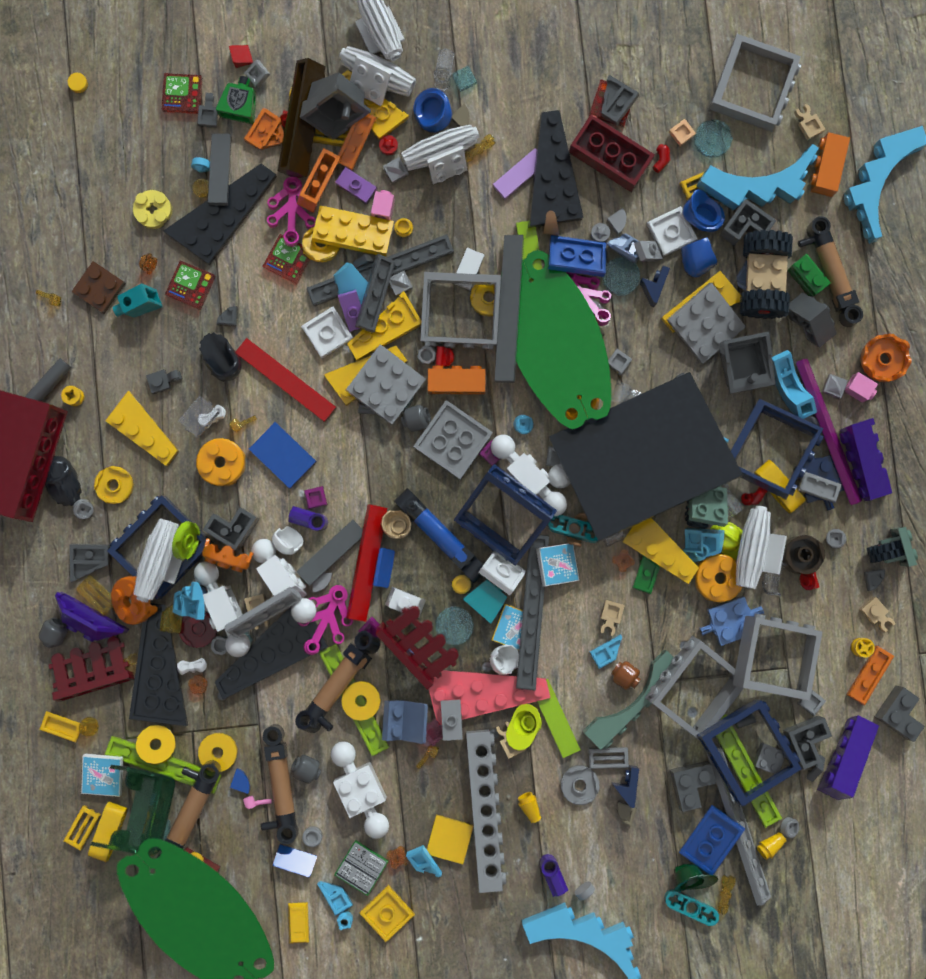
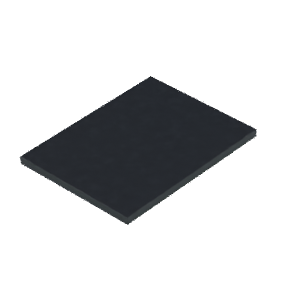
[549,372,743,542]

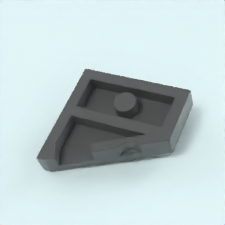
[601,75,639,126]
[69,544,110,582]

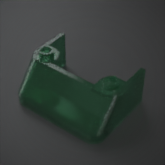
[91,765,175,856]

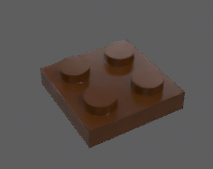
[71,261,126,314]

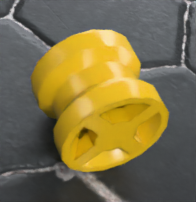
[61,386,85,407]
[851,638,875,658]

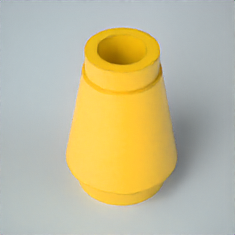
[518,792,541,823]
[756,832,787,860]

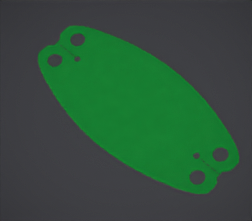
[501,250,612,429]
[117,838,274,979]

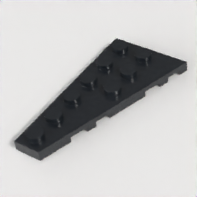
[528,110,584,228]
[163,163,277,265]
[214,597,328,699]
[129,603,188,726]

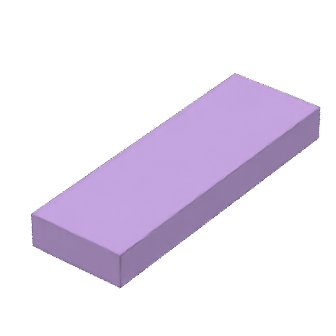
[493,149,537,200]

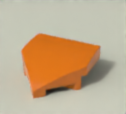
[244,107,284,150]

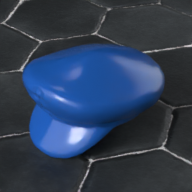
[413,88,452,133]
[683,189,725,232]

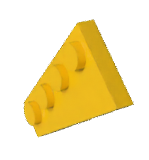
[342,70,409,140]
[661,271,741,333]
[347,291,422,361]
[324,346,408,406]
[105,391,179,466]
[623,518,699,584]

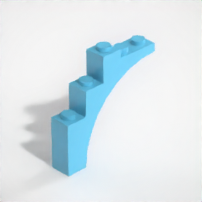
[843,126,926,244]
[696,144,819,211]
[522,902,641,979]

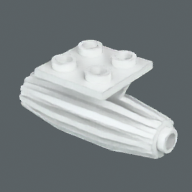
[355,0,404,61]
[339,46,416,106]
[401,124,480,184]
[736,505,787,589]
[134,518,183,603]

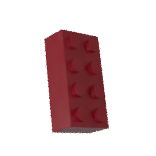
[569,114,655,193]

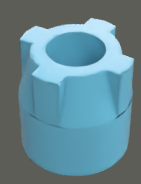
[337,911,353,930]

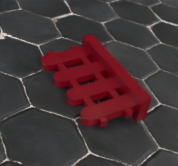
[375,606,459,690]
[48,636,135,702]

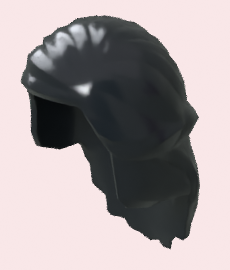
[199,332,242,382]
[45,455,82,506]

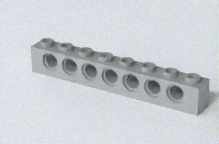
[466,729,506,893]

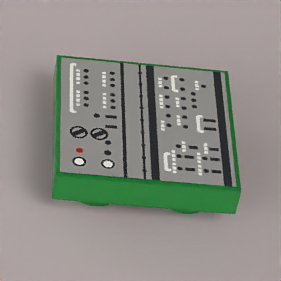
[334,840,389,896]

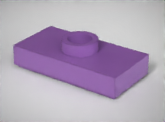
[335,167,377,204]
[338,290,361,332]

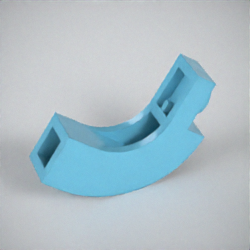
[772,350,817,419]

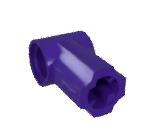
[288,506,328,531]
[539,854,568,897]

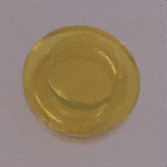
[193,179,209,198]
[79,717,99,736]

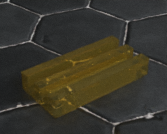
[76,575,113,615]

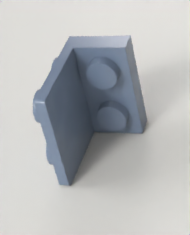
[382,700,428,744]

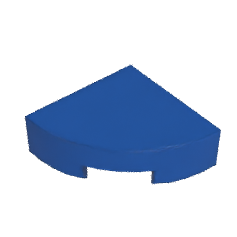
[230,768,250,794]

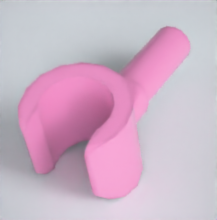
[243,795,272,809]

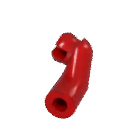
[652,144,670,173]
[741,487,767,506]

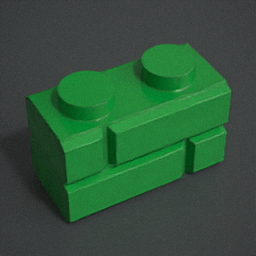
[787,254,831,297]

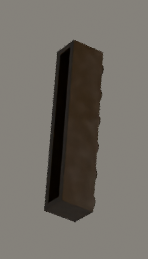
[277,58,326,178]

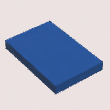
[548,235,606,277]
[249,422,317,489]
[679,805,745,875]

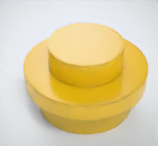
[394,218,413,237]
[452,575,471,594]

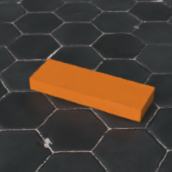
[338,114,377,170]
[846,646,894,706]

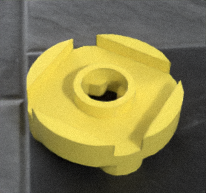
[133,190,172,229]

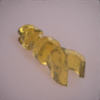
[465,134,496,162]
[717,875,736,915]

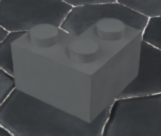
[719,199,777,246]
[788,292,837,348]
[203,507,260,551]
[874,685,925,742]
[783,716,832,770]
[670,761,716,812]

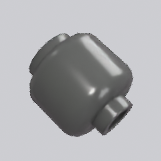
[401,404,431,432]
[38,618,68,648]
[291,755,321,784]

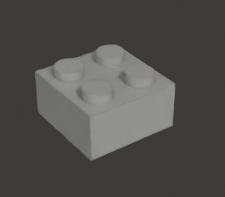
[753,742,785,774]

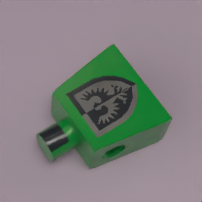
[216,76,256,124]

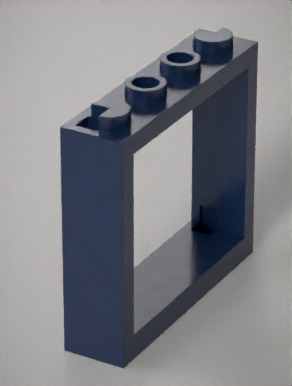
[731,399,824,500]
[454,464,557,566]
[107,495,215,600]
[697,699,802,807]

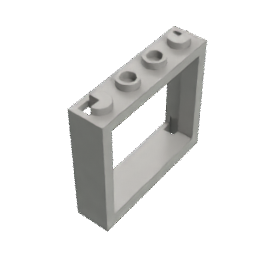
[709,34,801,132]
[420,272,501,349]
[733,613,822,701]
[645,636,743,741]

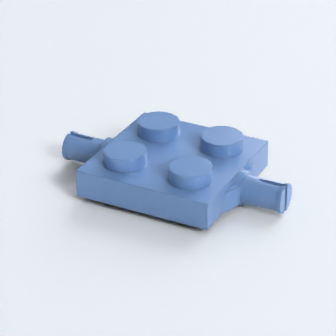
[699,596,764,646]

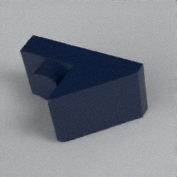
[640,266,670,307]
[612,765,639,808]

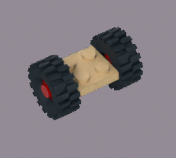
[740,230,793,319]

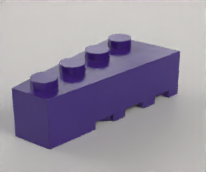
[839,418,892,502]
[817,715,879,800]

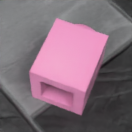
[371,190,395,220]
[844,372,878,403]

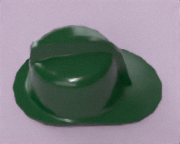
[674,864,718,892]

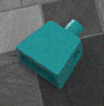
[113,284,163,318]
[463,579,507,624]

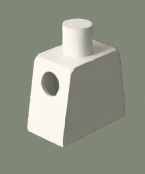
[385,587,426,618]

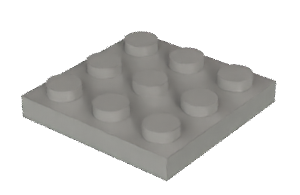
[667,283,746,364]
[345,344,426,425]
[413,400,493,480]

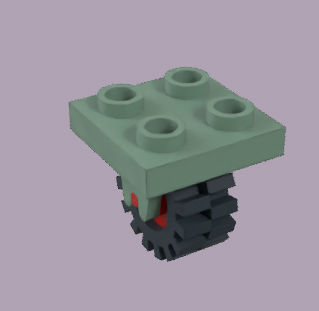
[685,487,728,529]
[866,527,918,567]

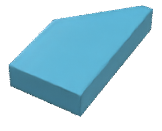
[589,635,622,669]
[406,845,442,877]
[317,881,353,916]

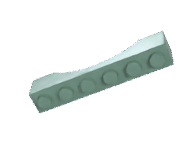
[583,650,673,750]

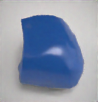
[681,237,718,278]

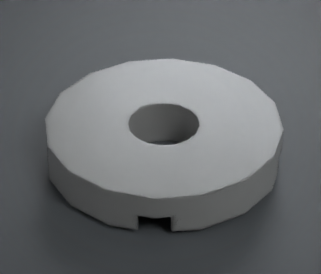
[561,765,599,805]

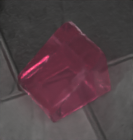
[426,719,443,746]

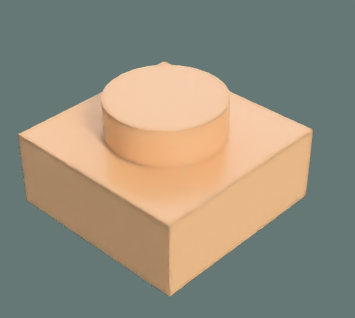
[669,119,696,147]

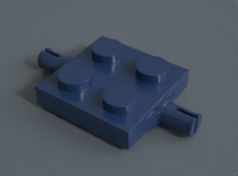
[794,449,844,511]

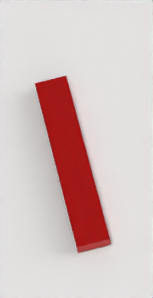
[235,338,337,422]
[346,504,387,622]

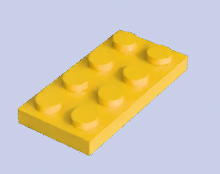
[312,205,394,257]

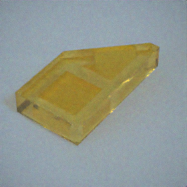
[160,604,182,634]

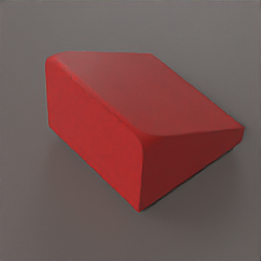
[229,45,253,68]

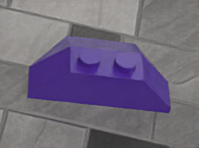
[55,592,129,642]

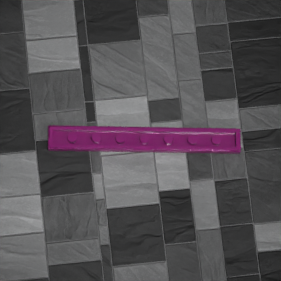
[796,359,862,505]

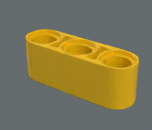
[754,460,806,514]
[88,801,128,862]

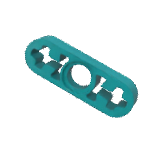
[547,515,598,543]
[664,889,719,926]

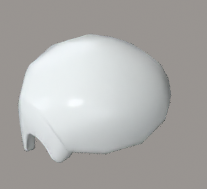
[272,526,304,555]
[490,645,519,675]

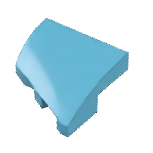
[333,262,368,304]
[683,528,724,563]
[172,582,205,620]

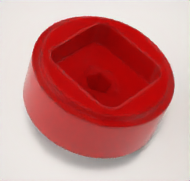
[379,135,398,156]

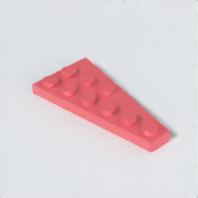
[429,670,551,726]

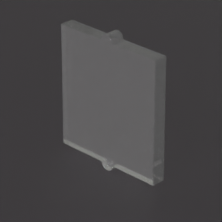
[178,395,220,438]

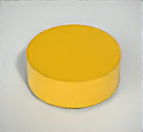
[67,73,88,93]

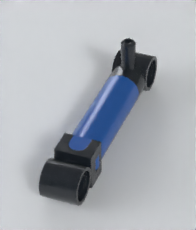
[394,488,483,583]

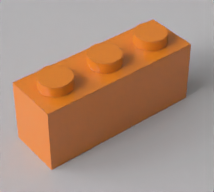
[809,132,850,197]
[297,148,340,213]
[428,365,485,395]

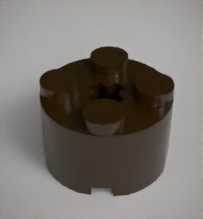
[782,535,825,574]

